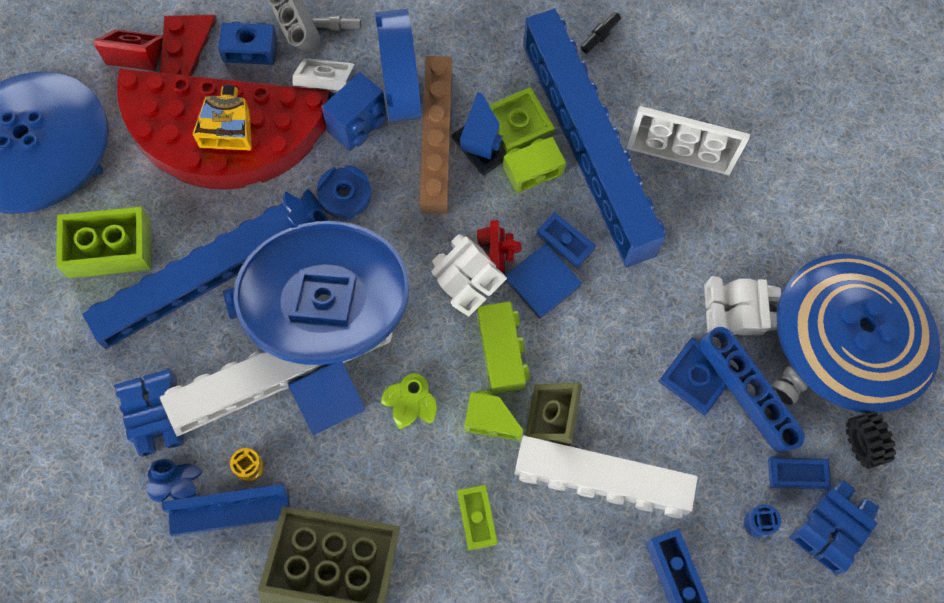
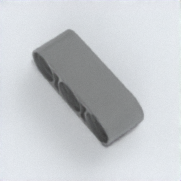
[268,0,321,53]

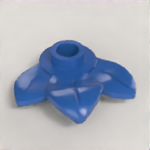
[283,189,328,226]
[146,459,202,502]

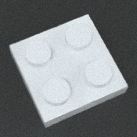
[293,58,355,93]

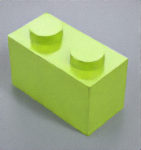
[503,136,566,194]

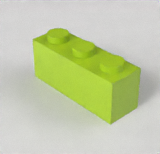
[477,301,530,394]

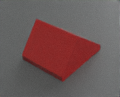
[94,29,163,71]

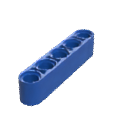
[700,327,805,452]

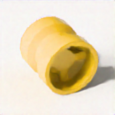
[230,448,265,482]

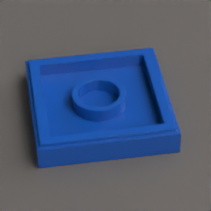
[505,243,582,319]
[658,337,738,416]
[287,362,366,436]

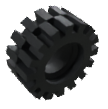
[846,411,896,469]

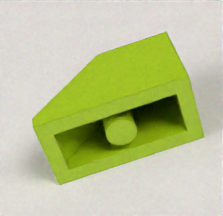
[464,389,523,442]

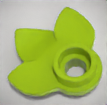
[381,373,437,429]

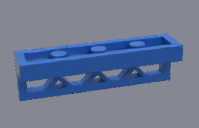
[162,484,290,536]

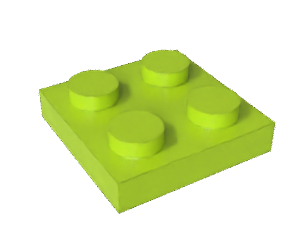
[489,87,555,153]

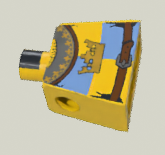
[193,85,252,150]

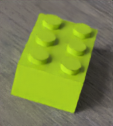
[56,206,152,279]

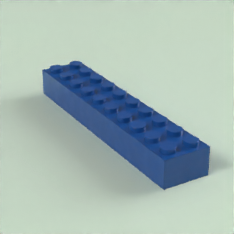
[523,8,666,268]

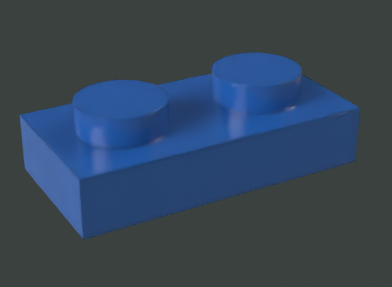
[536,212,596,269]

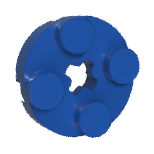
[317,165,372,220]

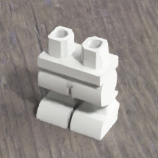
[431,234,507,317]
[704,276,781,336]

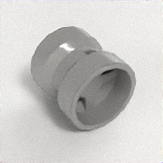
[771,366,809,406]

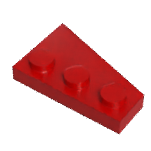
[160,15,217,76]

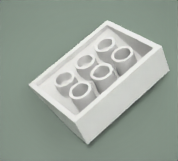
[626,106,750,175]

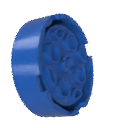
[375,9,421,122]

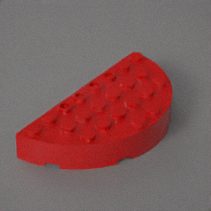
[117,69,331,190]

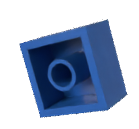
[322,72,387,151]

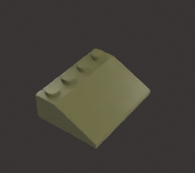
[258,506,400,603]

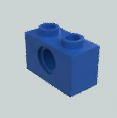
[218,21,278,65]

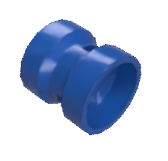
[744,504,781,538]

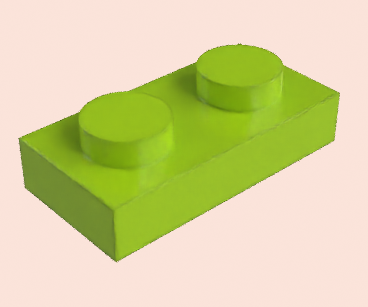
[457,485,498,551]

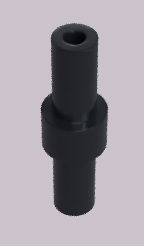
[580,12,621,54]

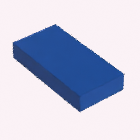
[768,457,831,490]

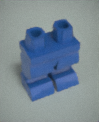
[114,369,184,457]
[788,481,879,575]

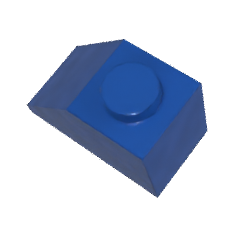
[460,92,503,159]

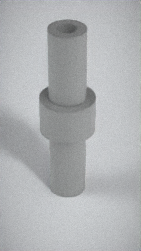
[311,16,362,32]

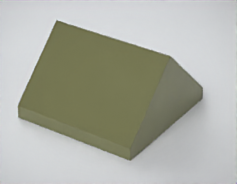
[525,382,582,446]

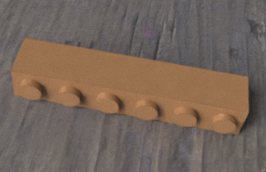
[420,56,452,214]

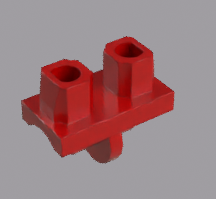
[477,220,522,275]

